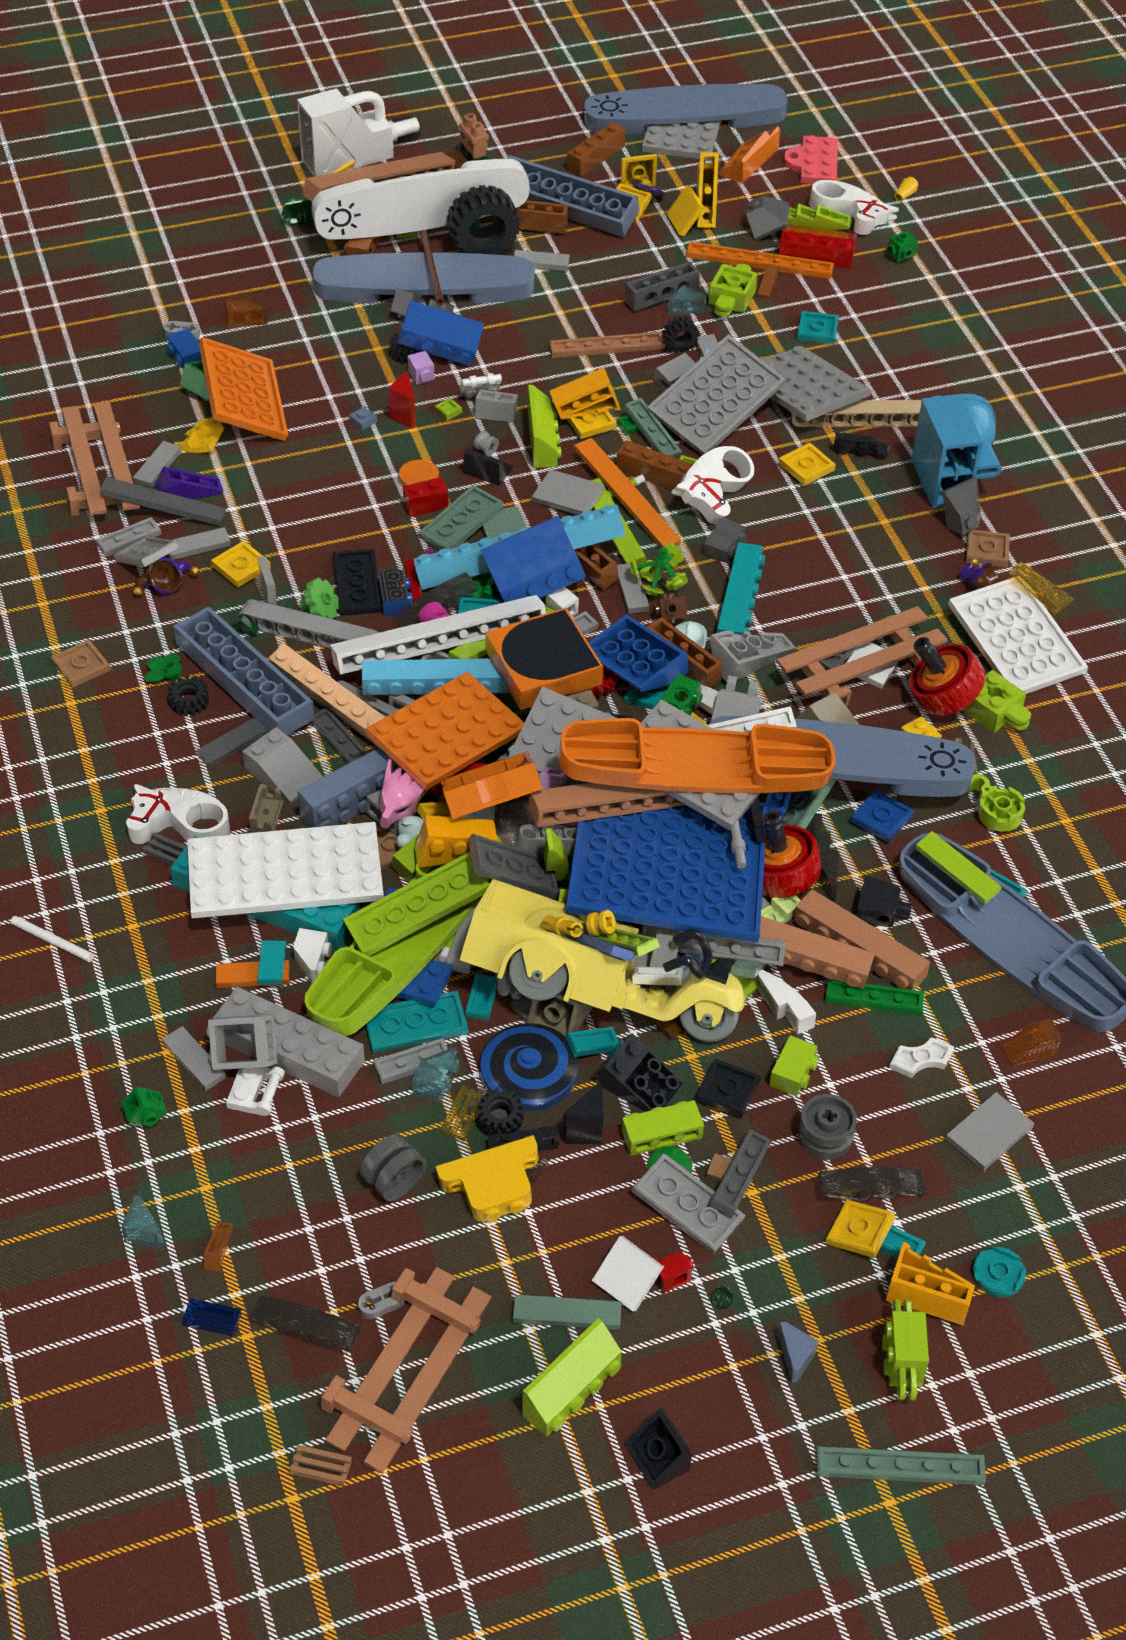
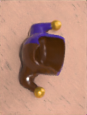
[133,557,199,596]
[959,558,1002,591]

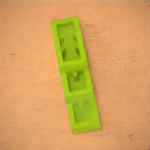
[788,204,851,230]
[543,828,571,886]

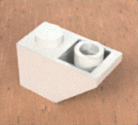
[293,928,332,983]

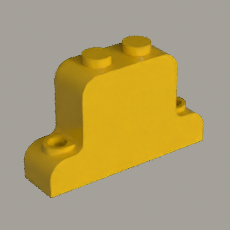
[696,152,719,228]
[436,1135,539,1222]

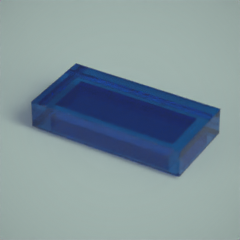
[182,1298,242,1337]

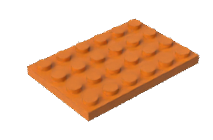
[199,337,288,441]
[365,671,524,790]

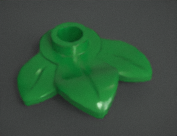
[143,653,183,682]

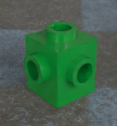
[887,231,918,262]
[121,1087,167,1127]

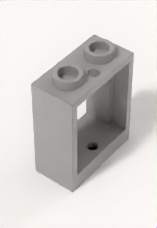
[207,1014,278,1070]

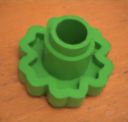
[300,578,339,619]

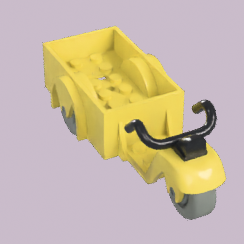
[460,879,745,1042]

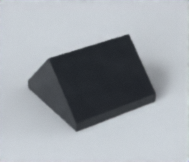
[464,448,514,486]
[563,1083,604,1144]
[625,1408,692,1489]

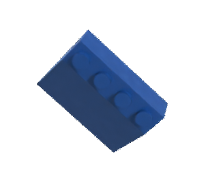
[480,516,586,603]
[588,614,689,692]

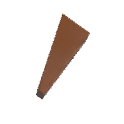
[757,264,779,299]
[204,1221,234,1272]

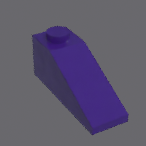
[154,466,223,499]

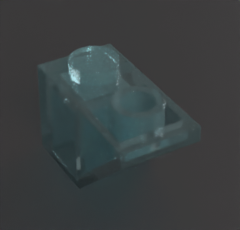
[412,1047,460,1102]

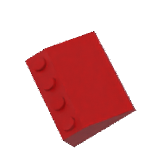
[779,224,857,269]

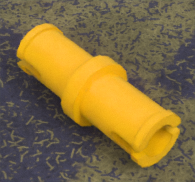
[542,915,583,938]

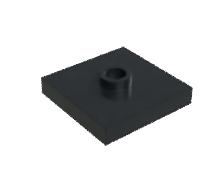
[696,1058,761,1118]

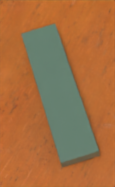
[624,398,682,458]
[513,1294,621,1330]

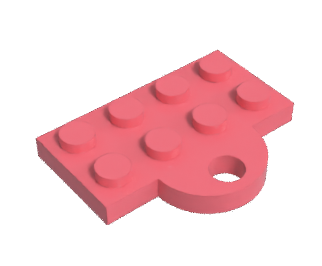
[784,135,838,184]

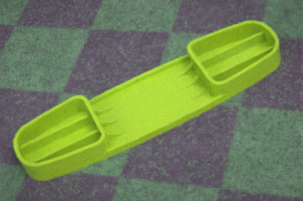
[305,836,502,1036]

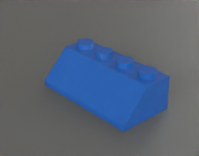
[397,300,484,367]

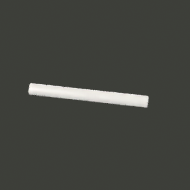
[10,916,94,962]

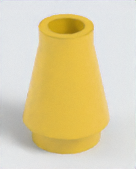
[894,177,918,202]

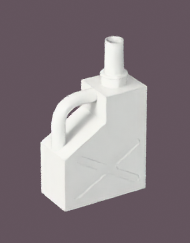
[297,88,420,177]

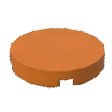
[399,460,439,486]

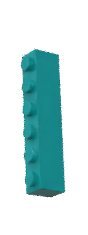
[717,542,766,634]

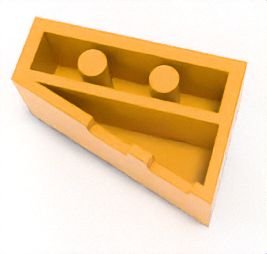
[550,368,621,419]
[415,815,498,868]
[886,1242,975,1325]

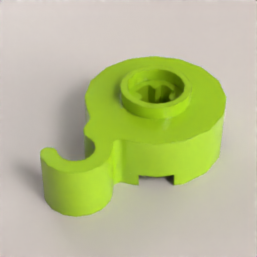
[966,774,1025,832]

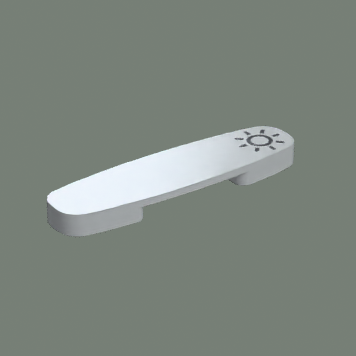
[311,159,530,239]

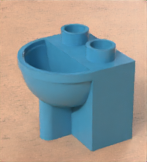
[911,394,1002,508]

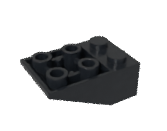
[593,1033,686,1112]

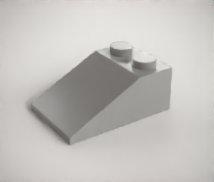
[243,727,323,805]

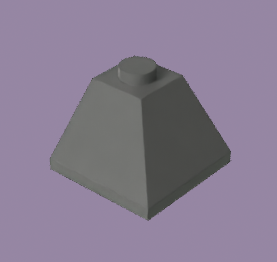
[746,196,789,241]
[942,477,981,535]

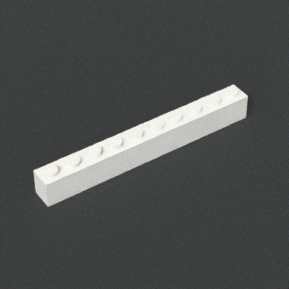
[330,595,546,674]

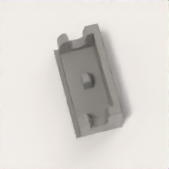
[653,353,696,390]
[475,389,518,423]

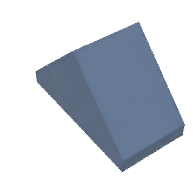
[778,1322,818,1384]

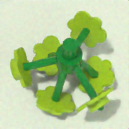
[629,543,688,596]

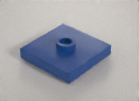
[850,789,914,843]

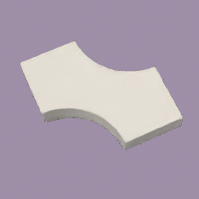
[889,1037,954,1078]

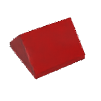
[388,372,416,429]

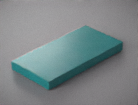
[365,991,469,1054]

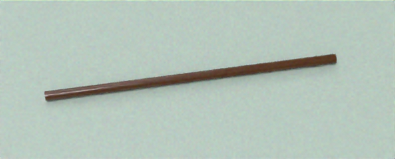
[419,230,444,305]

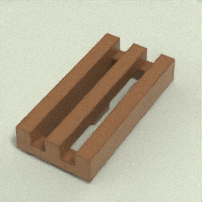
[290,1445,352,1487]

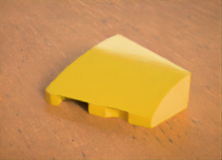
[174,417,224,453]

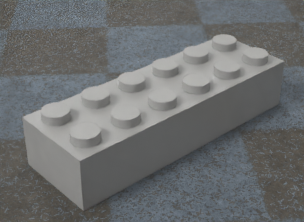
[212,987,365,1098]

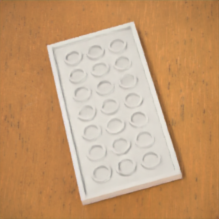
[187,822,384,918]

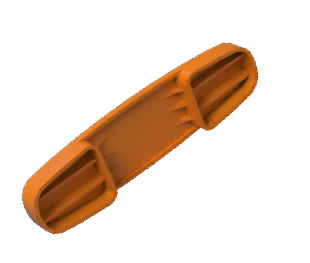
[558,718,836,793]

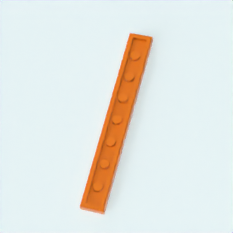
[686,242,834,279]
[574,438,681,548]

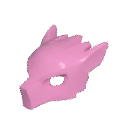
[379,759,430,829]

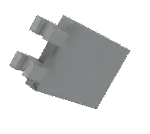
[711,675,762,721]

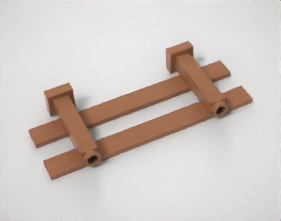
[49,402,140,516]
[776,606,948,707]
[321,1267,492,1474]

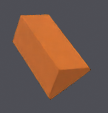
[718,126,780,183]

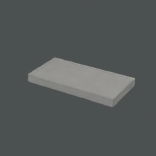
[632,1153,746,1255]

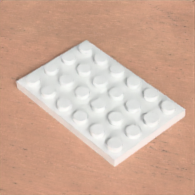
[948,575,1088,694]

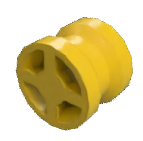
[586,910,616,937]

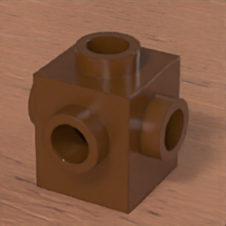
[654,593,687,624]

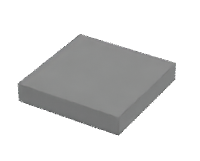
[258,556,277,605]

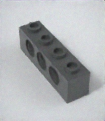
[625,261,700,311]

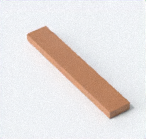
[549,332,665,358]

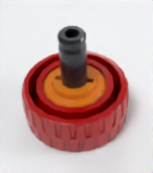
[909,637,986,716]
[762,811,822,898]

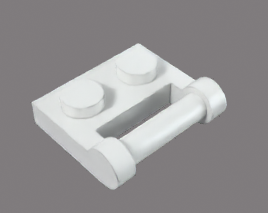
[226,1066,285,1116]

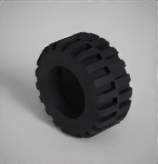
[446,185,520,255]

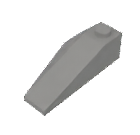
[710,631,796,682]

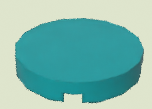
[972,1247,1026,1298]

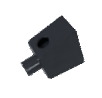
[856,876,912,927]

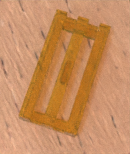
[441,1085,485,1141]

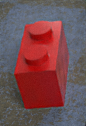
[403,477,449,518]

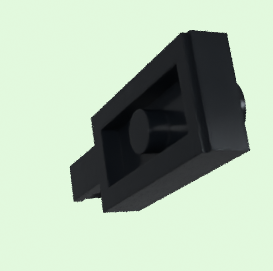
[833,432,890,457]
[488,1126,559,1151]

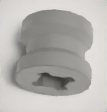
[474,431,499,456]

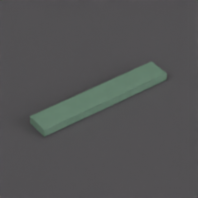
[816,1446,986,1485]

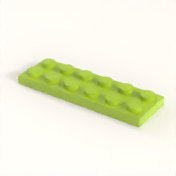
[343,852,490,956]

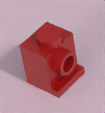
[654,1252,694,1294]

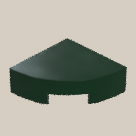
[231,615,260,636]

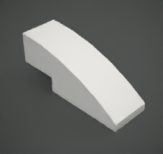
[754,970,816,1034]

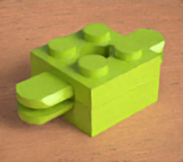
[709,264,757,317]
[962,670,1031,733]
[882,1299,929,1401]

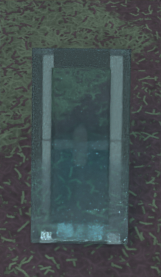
[668,285,706,315]
[121,1194,164,1248]

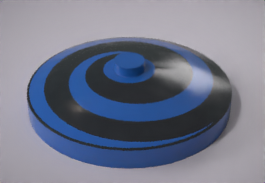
[480,1023,579,1111]

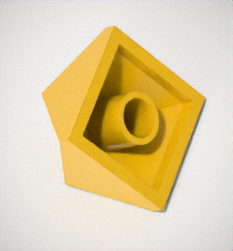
[620,154,657,188]

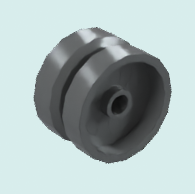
[798,1094,857,1160]
[360,1134,427,1201]

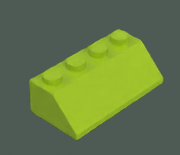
[528,385,561,468]
[523,1318,622,1437]

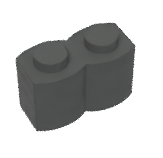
[704,518,747,562]

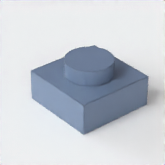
[349,406,377,430]

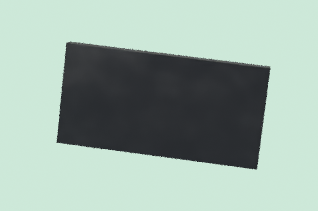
[333,549,382,616]

